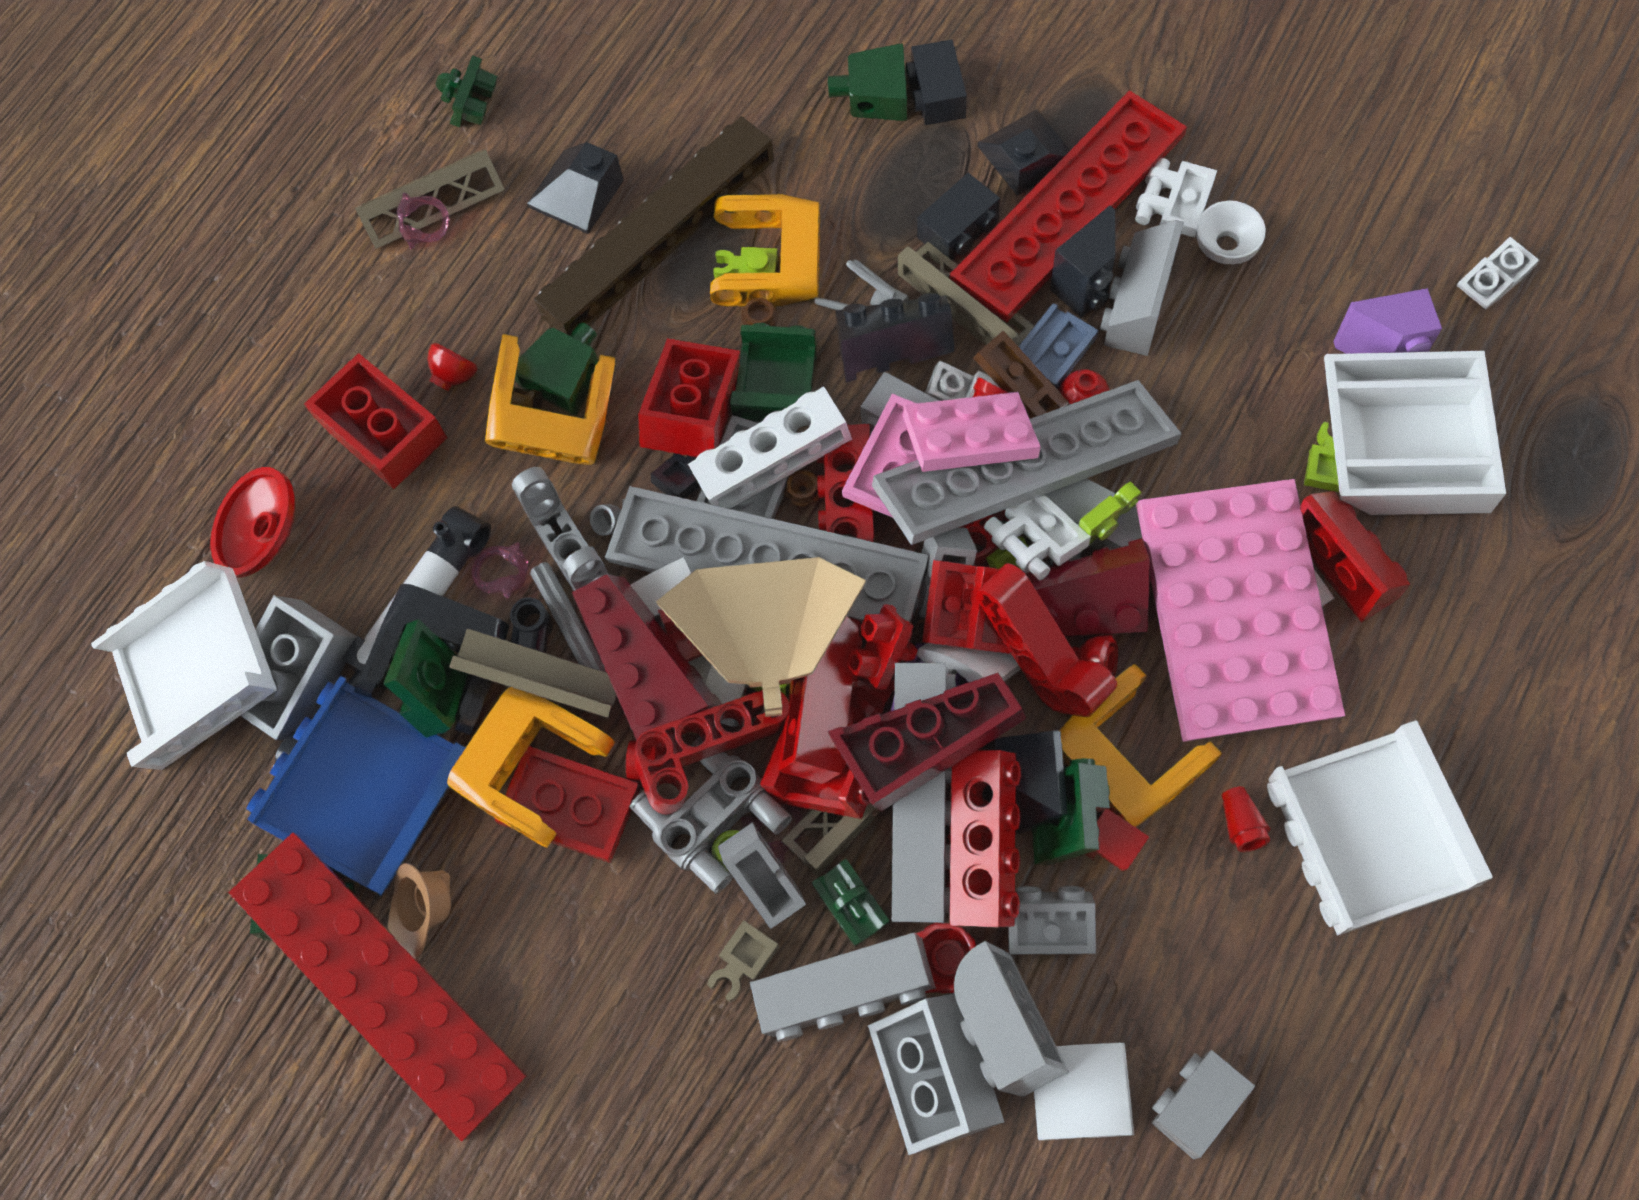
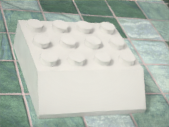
[1324,351,1506,515]

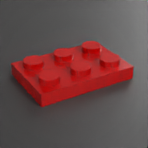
[494,746,641,863]

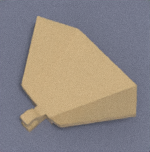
[656,557,866,717]

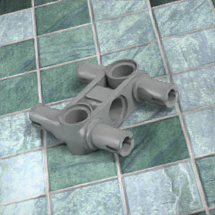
[630,736,792,894]

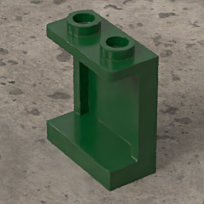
[730,323,817,427]

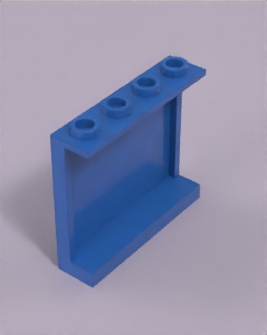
[246,676,465,896]

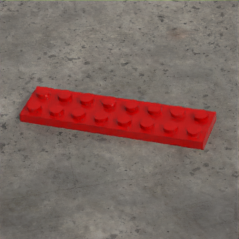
[949,90,1187,323]
[228,832,527,1142]

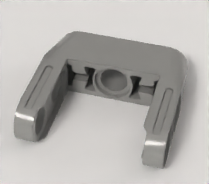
[512,467,609,591]

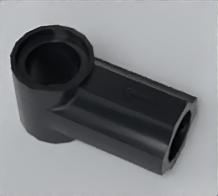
[510,597,553,653]

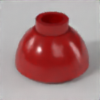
[427,342,478,391]
[1058,369,1110,404]
[1072,635,1118,677]

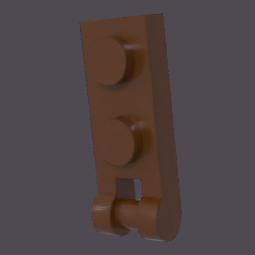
[973,331,1070,419]

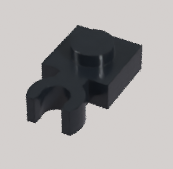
[650,453,700,499]

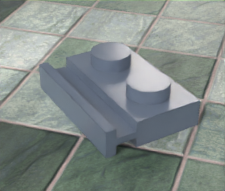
[1018,303,1099,389]

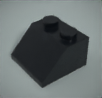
[1050,205,1115,318]

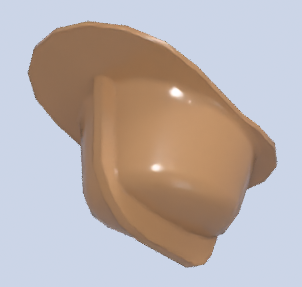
[388,863,451,959]

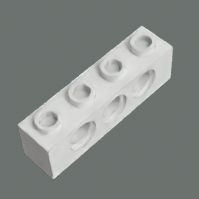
[688,387,852,509]

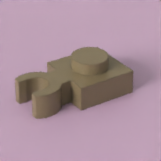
[708,920,779,1003]

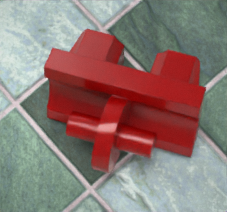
[846,604,918,690]

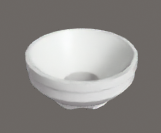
[1196,201,1266,264]

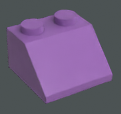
[1333,288,1442,354]

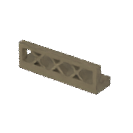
[355,149,505,249]
[898,242,1034,346]
[449,629,617,718]
[782,803,882,877]

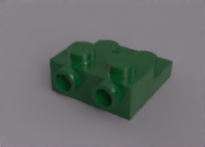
[384,619,469,738]
[1032,758,1110,866]

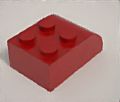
[638,338,740,457]
[304,353,447,489]

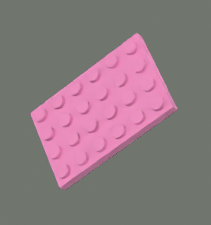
[1136,479,1345,742]

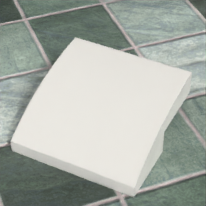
[917,643,1021,682]
[1034,1043,1134,1141]

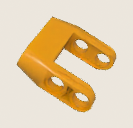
[710,194,820,307]
[485,334,615,465]
[1059,664,1222,827]
[447,687,615,848]

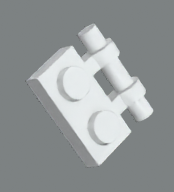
[1135,158,1217,237]
[984,494,1091,580]

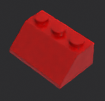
[1299,491,1410,623]

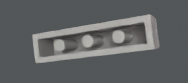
[750,932,936,1042]

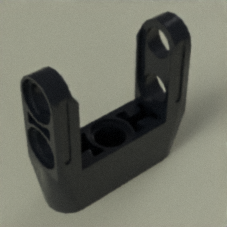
[354,584,509,735]

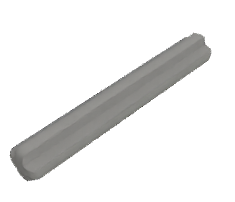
[530,562,606,672]

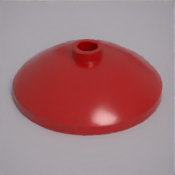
[210,467,296,578]

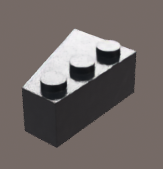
[835,293,954,383]

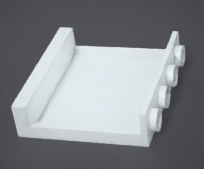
[91,561,277,770]
[1267,720,1493,935]

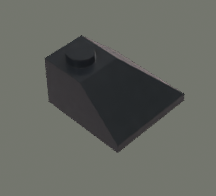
[978,109,1070,196]
[527,142,624,234]
[977,731,1068,833]

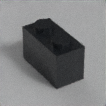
[906,39,967,125]
[917,172,1000,260]

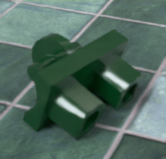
[435,55,498,128]
[811,859,890,947]

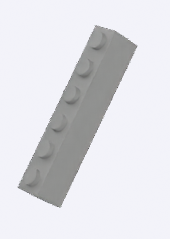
[892,663,956,923]

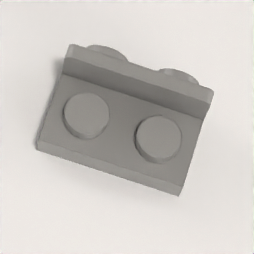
[1008,886,1096,954]

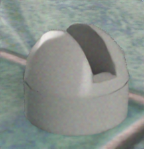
[590,504,621,536]

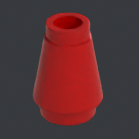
[1221,786,1271,852]

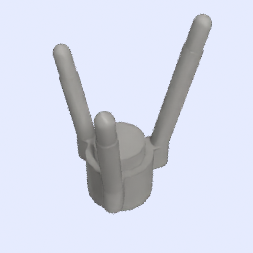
[814,260,909,310]

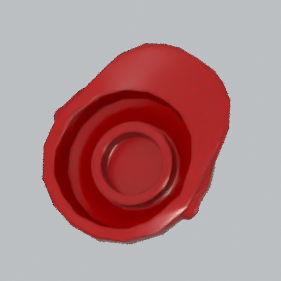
[916,923,977,993]

